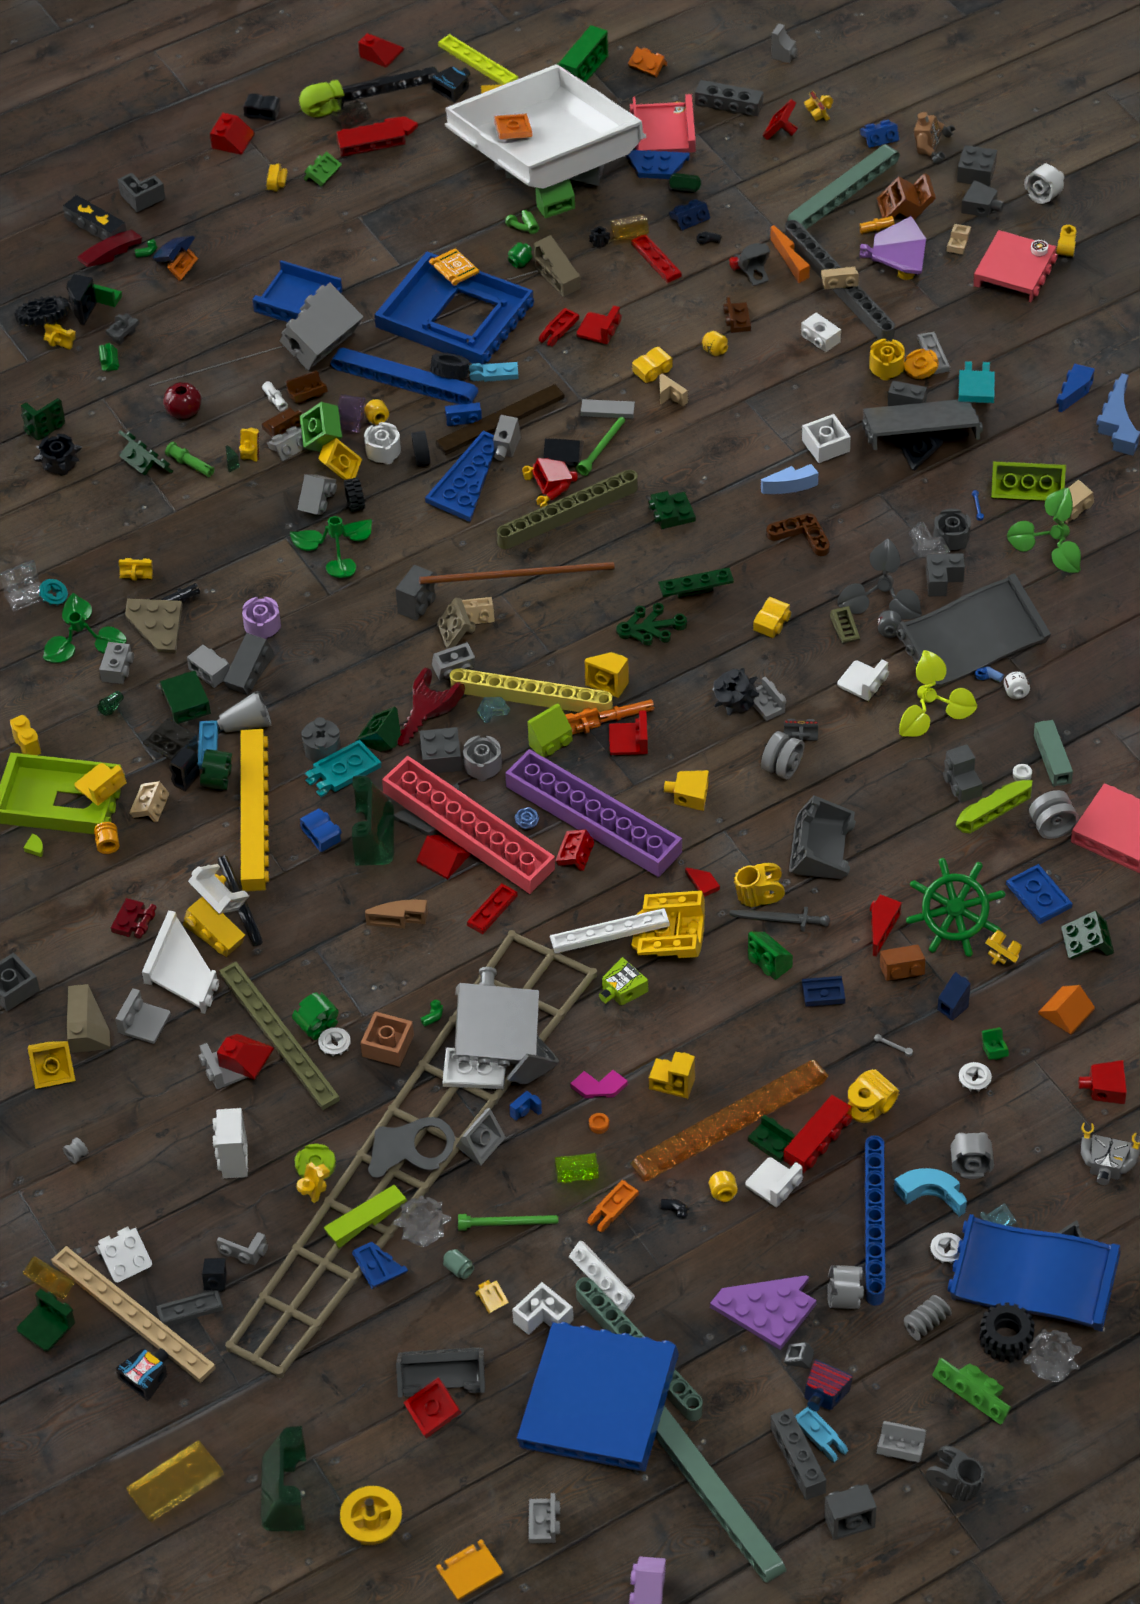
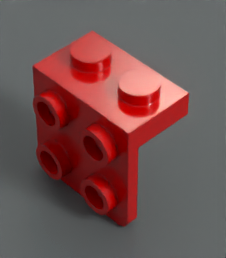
[577,305,622,345]

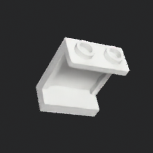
[188,864,249,914]

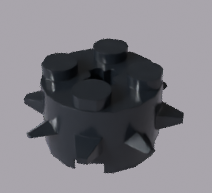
[34,434,82,476]
[712,668,759,716]

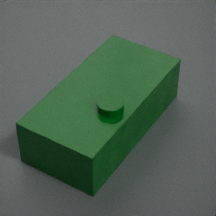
[559,25,608,83]

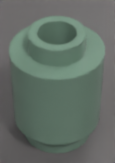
[443,1249,474,1279]

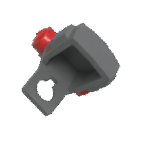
[729,243,770,286]

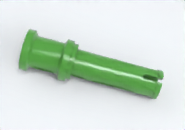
[165,442,215,477]

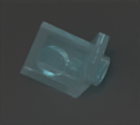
[477,697,510,723]
[980,1203,1017,1226]

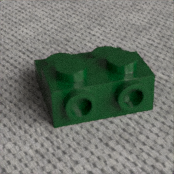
[648,491,696,530]

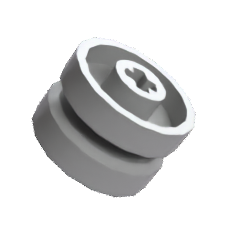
[761,731,804,780]
[1029,790,1079,839]

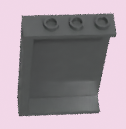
[862,399,983,450]

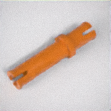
[598,699,654,724]

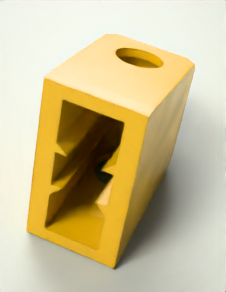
[664,770,709,811]

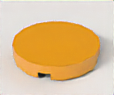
[904,349,939,379]

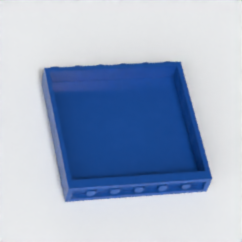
[517,1322,679,1472]

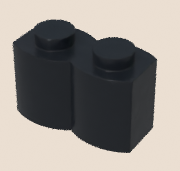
[244,93,281,121]
[169,747,200,791]

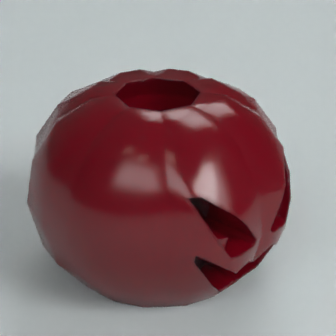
[163,382,202,419]

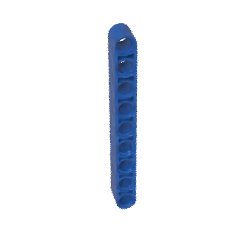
[331,348,478,405]
[865,1135,885,1305]

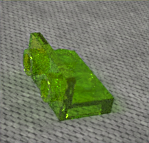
[555,1153,599,1183]

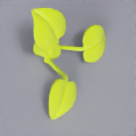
[899,650,977,737]

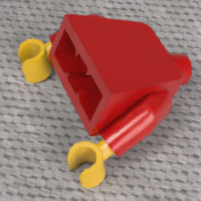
[522,458,578,508]

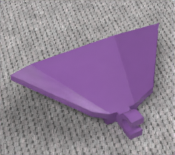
[860,216,926,274]

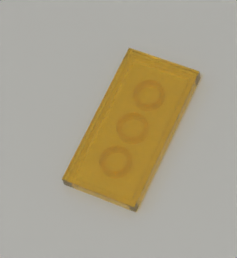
[126,1440,224,1522]

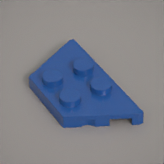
[626,150,690,179]

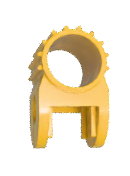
[734,863,785,907]
[848,1069,899,1123]

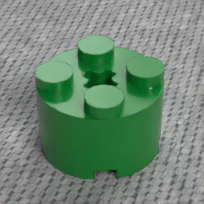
[292,992,339,1040]

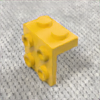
[74,763,127,806]

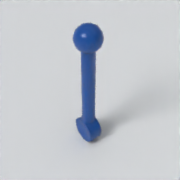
[972,490,984,521]

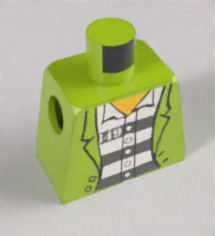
[599,957,648,1005]

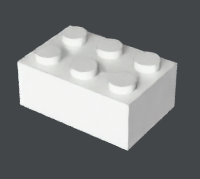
[213,1108,248,1178]

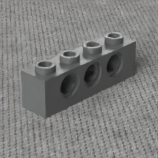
[695,80,763,117]
[770,1408,826,1500]

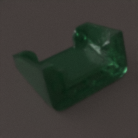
[352,776,394,866]
[261,1426,306,1532]

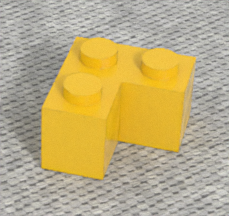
[649,1051,695,1099]

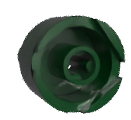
[200,749,233,790]

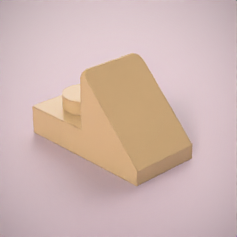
[660,374,688,406]

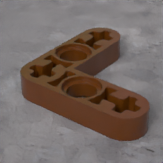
[766,513,830,556]

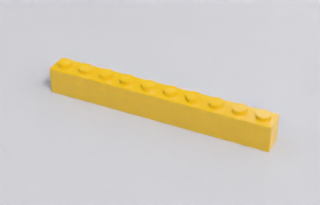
[241,729,269,892]

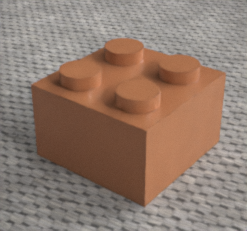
[360,1012,414,1067]

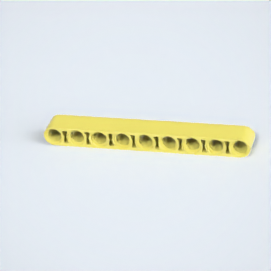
[450,668,613,712]

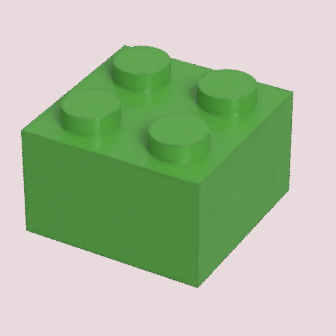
[300,402,342,452]

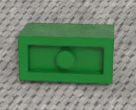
[94,284,122,307]

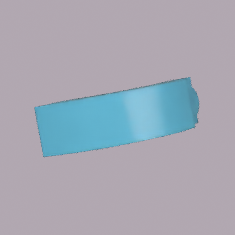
[894,1168,967,1216]

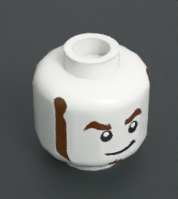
[1004,672,1030,699]

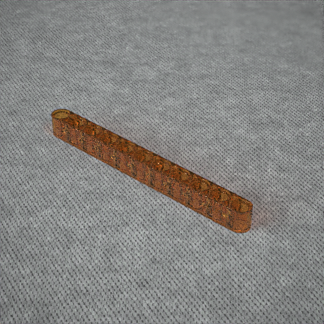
[631,1059,828,1181]

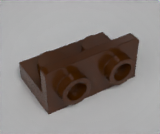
[723,297,751,333]
[262,408,302,437]

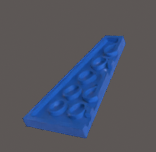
[425,431,495,522]

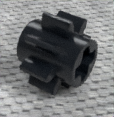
[589,227,610,248]

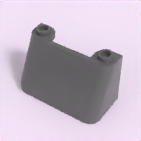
[789,795,856,879]

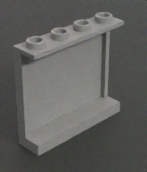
[452,983,539,1066]

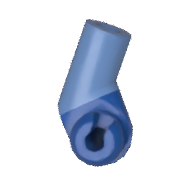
[975,667,1004,682]

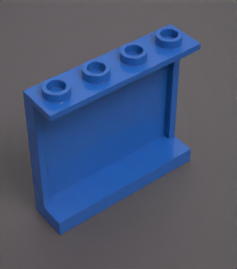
[252,260,342,322]

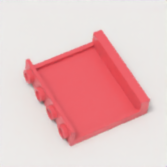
[630,94,696,153]
[973,230,1058,302]
[1071,783,1140,873]

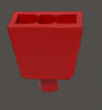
[1078,1060,1127,1104]

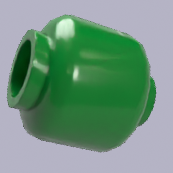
[508,243,533,268]

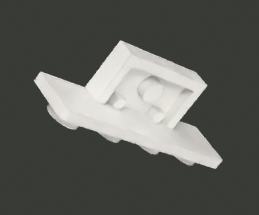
[569,1241,635,1313]

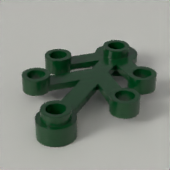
[616,603,687,645]

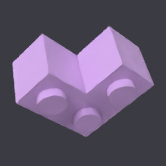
[630,1557,666,1604]

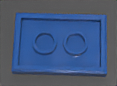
[1006,864,1073,924]

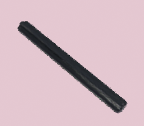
[218,855,263,946]

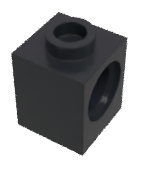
[202,1258,227,1291]

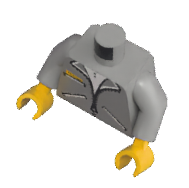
[1081,1123,1140,1185]

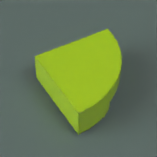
[23,833,43,857]

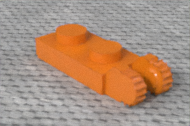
[587,1180,639,1232]

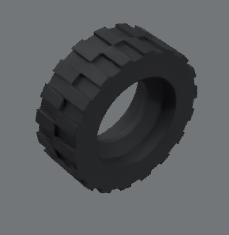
[430,353,470,379]

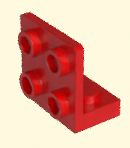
[609,710,648,755]

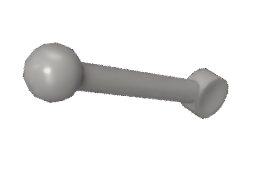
[874,1034,913,1057]

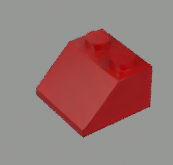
[210,113,255,155]

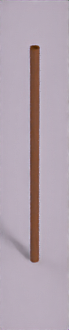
[419,562,615,584]

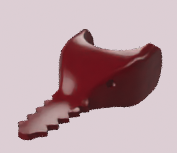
[398,668,465,747]

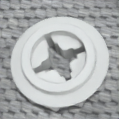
[318,1028,351,1056]
[959,1062,992,1092]
[931,1233,961,1264]

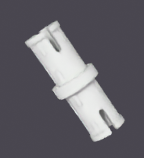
[262,382,288,412]

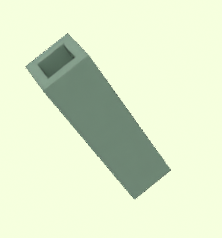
[1034,720,1073,787]

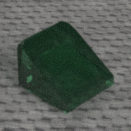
[225,445,240,473]

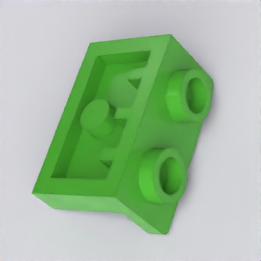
[304,152,342,187]

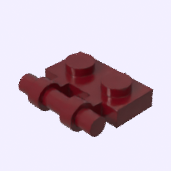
[111,898,157,939]

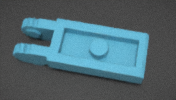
[469,362,519,382]
[795,1407,848,1462]

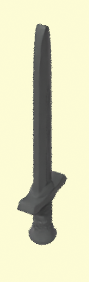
[730,907,830,932]

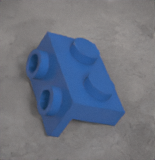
[860,120,899,147]

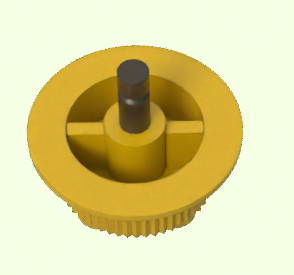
[340,1486,402,1545]

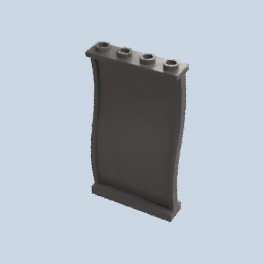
[896,573,1051,691]

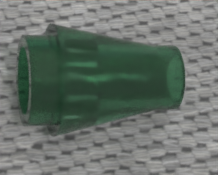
[97,691,124,716]

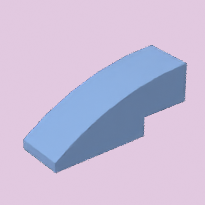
[761,464,818,494]

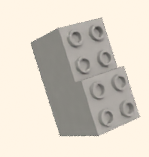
[280,283,363,370]

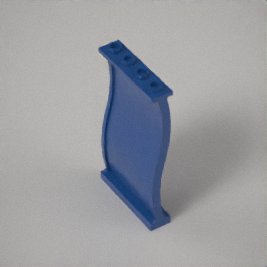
[948,1214,1121,1332]

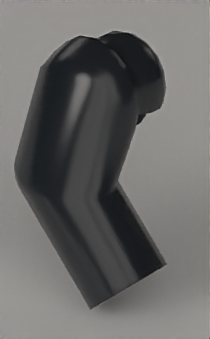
[696,231,722,244]
[661,1199,689,1217]

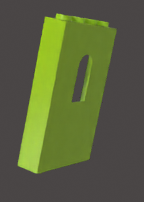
[0,753,125,834]

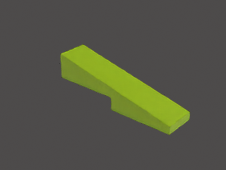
[324,1185,407,1248]

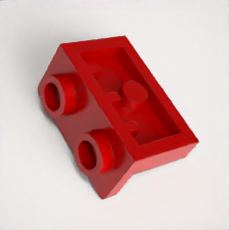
[555,829,594,871]

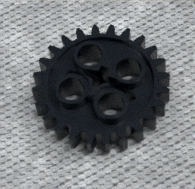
[14,295,71,327]

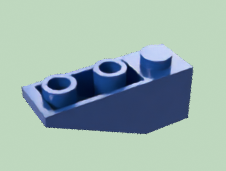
[1056,364,1095,412]

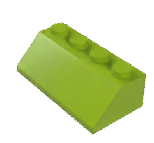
[991,461,1066,500]

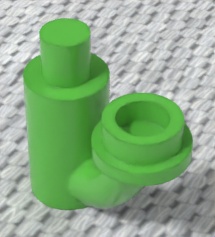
[505,210,540,234]

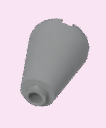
[217,691,271,733]

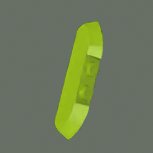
[956,780,1033,834]

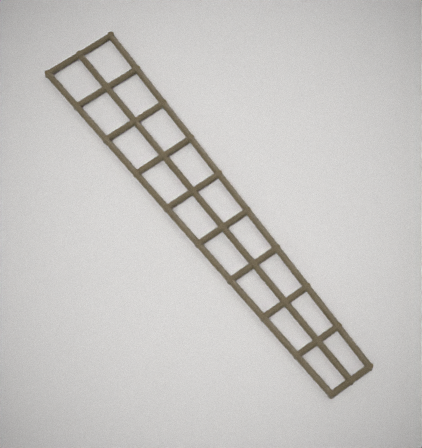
[225,930,597,1378]

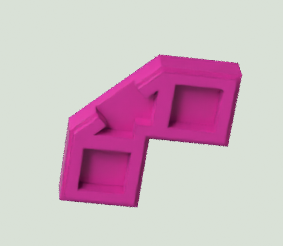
[570,1070,628,1099]

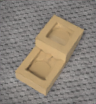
[946,224,971,254]

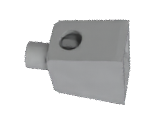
[493,415,521,461]

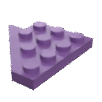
[710,1276,816,1350]

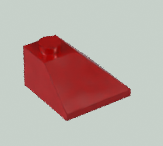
[358,33,404,68]
[217,1034,274,1080]

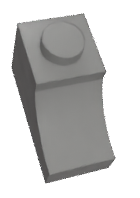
[772,23,798,63]

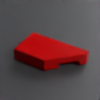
[384,117,418,136]
[685,867,720,897]

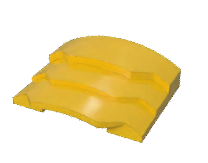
[631,891,705,958]

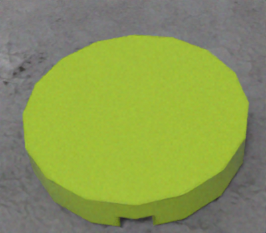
[295,1144,336,1179]

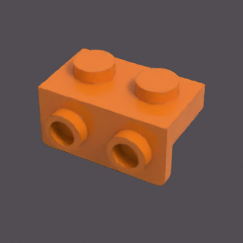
[628,47,668,78]

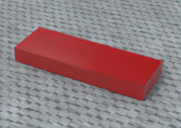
[467,883,518,935]

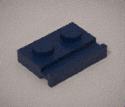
[802,976,845,1007]

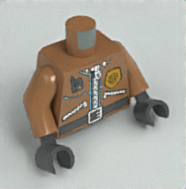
[914,112,955,163]

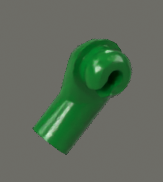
[135,240,157,258]
[420,1000,443,1027]

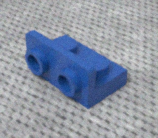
[445,403,482,426]

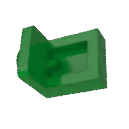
[982,1027,1009,1060]

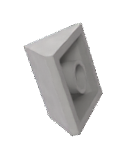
[456,1108,506,1166]

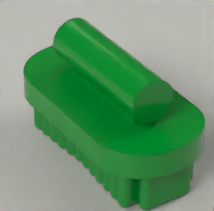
[99,343,119,372]

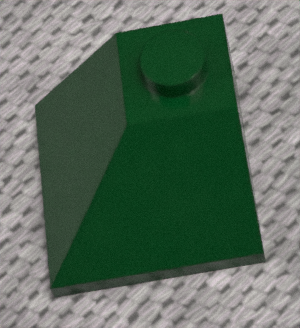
[355,707,401,752]

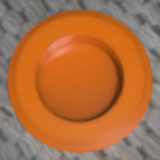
[589,1113,609,1134]

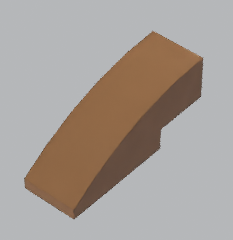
[365,900,428,929]

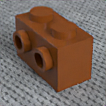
[880,944,925,981]

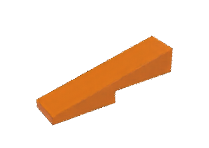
[770,225,810,283]

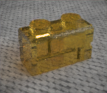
[610,214,649,240]
[23,1256,74,1299]

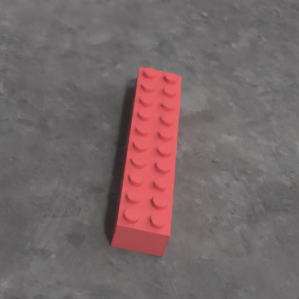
[382,755,555,894]

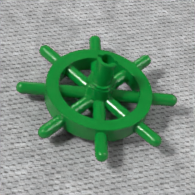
[906,858,1006,957]

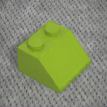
[527,703,573,758]

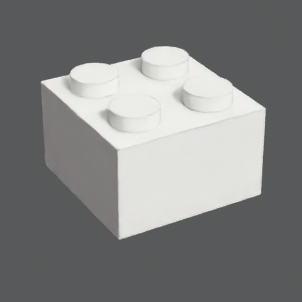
[802,414,851,463]

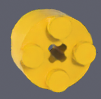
[869,339,905,381]

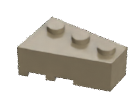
[534,235,581,297]

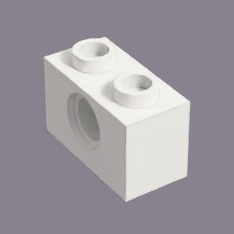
[801,313,841,352]

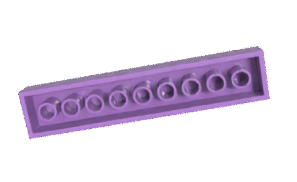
[505,749,682,877]

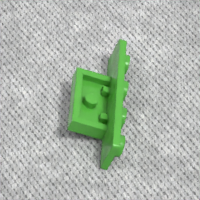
[933,1358,1011,1424]

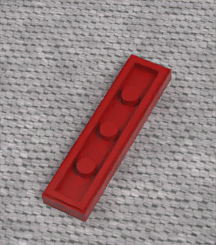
[631,234,682,283]

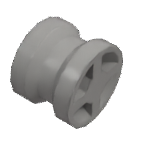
[63,1138,89,1164]

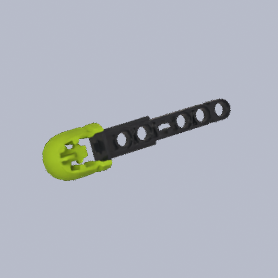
[299,67,439,117]

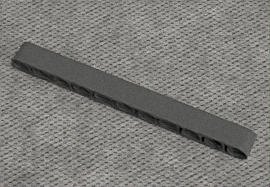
[785,220,895,341]

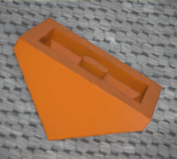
[167,248,198,281]

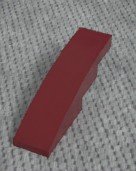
[77,229,142,267]

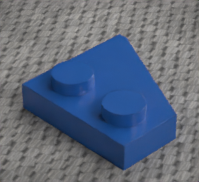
[352,1242,408,1289]

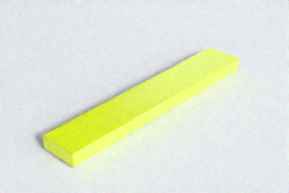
[438,34,518,85]

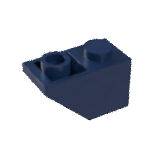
[937,972,971,1021]

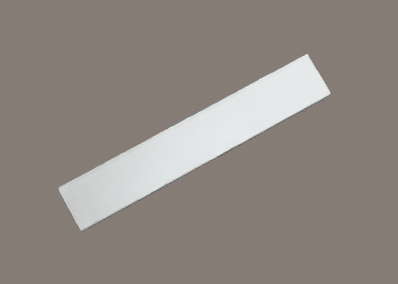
[550,908,670,954]

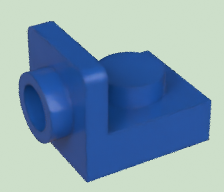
[510,1091,542,1121]

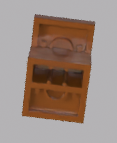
[877,173,936,220]

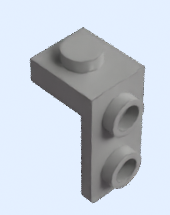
[217,1232,268,1265]

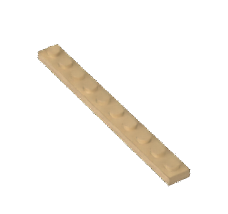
[51,1246,216,1383]

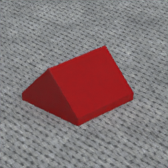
[417,835,471,880]

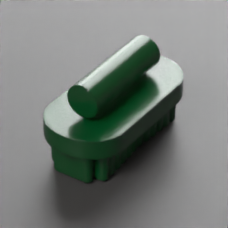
[669,173,702,192]

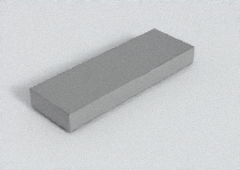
[918,332,950,375]
[581,399,635,419]

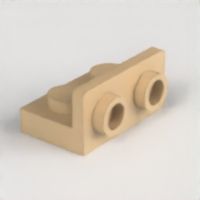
[821,267,859,289]
[462,597,494,624]
[130,781,169,822]

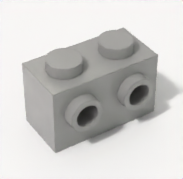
[99,642,134,684]
[432,642,475,680]
[187,645,230,688]

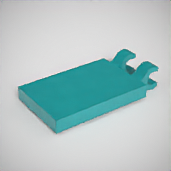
[958,361,995,403]
[305,740,381,797]

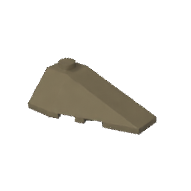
[67,984,111,1053]

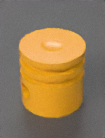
[94,822,120,854]

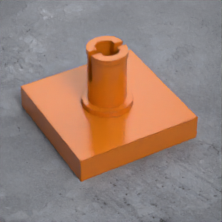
[494,114,532,139]

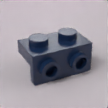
[669,199,710,230]

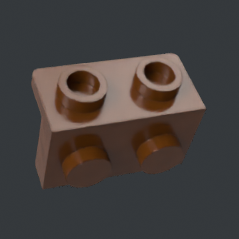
[285,371,328,403]

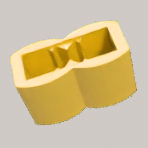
[632,347,673,383]
[753,597,791,638]
[10,715,41,755]

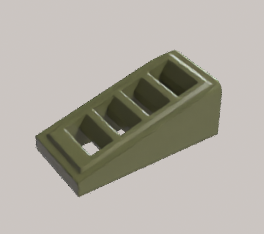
[830,606,860,643]

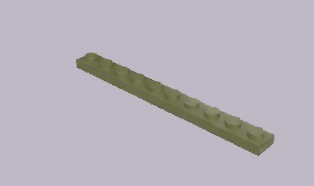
[219,962,340,1110]

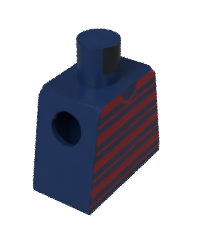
[804,1359,853,1411]

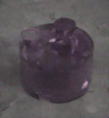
[338,394,366,433]

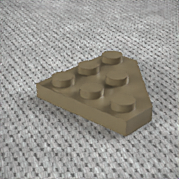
[125,599,183,653]

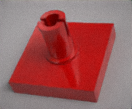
[763,99,798,140]

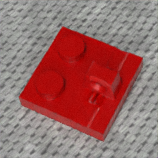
[403,1377,462,1438]

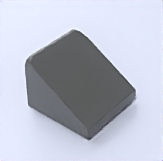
[784,1342,814,1368]

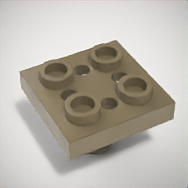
[437,597,476,649]

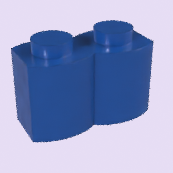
[300,809,342,852]

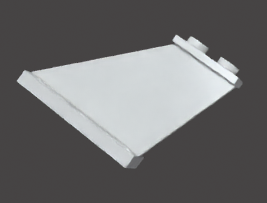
[142,910,219,1014]

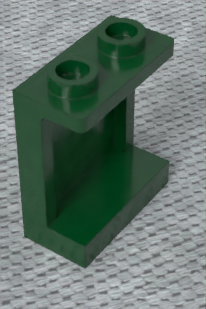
[160,670,211,725]

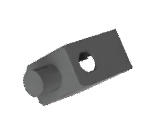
[961,181,1004,217]

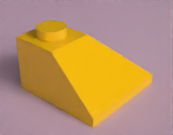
[318,438,362,480]
[28,1041,76,1089]

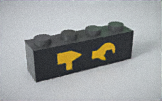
[63,195,126,240]

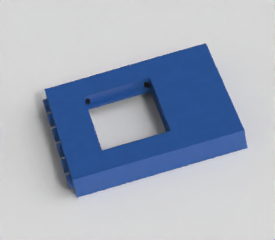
[374,252,534,365]

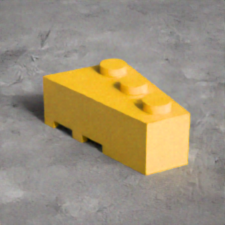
[183,896,245,957]

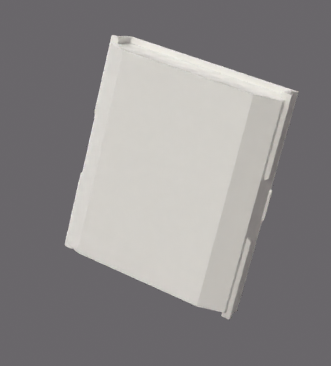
[445,64,646,189]

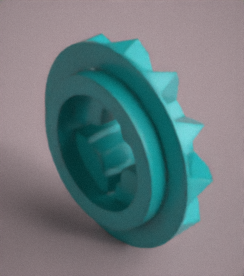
[39,579,68,606]

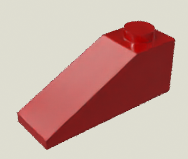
[870,894,902,957]

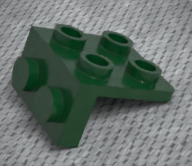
[21,398,65,441]
[17,1288,75,1351]

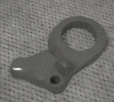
[368,1117,455,1178]

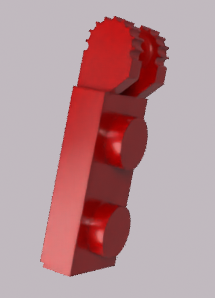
[538,308,579,347]

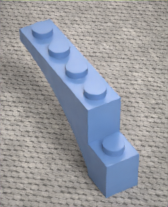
[1096,373,1140,456]

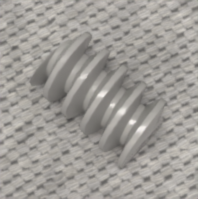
[904,1295,952,1341]

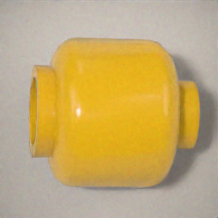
[364,399,389,425]
[709,1171,738,1202]

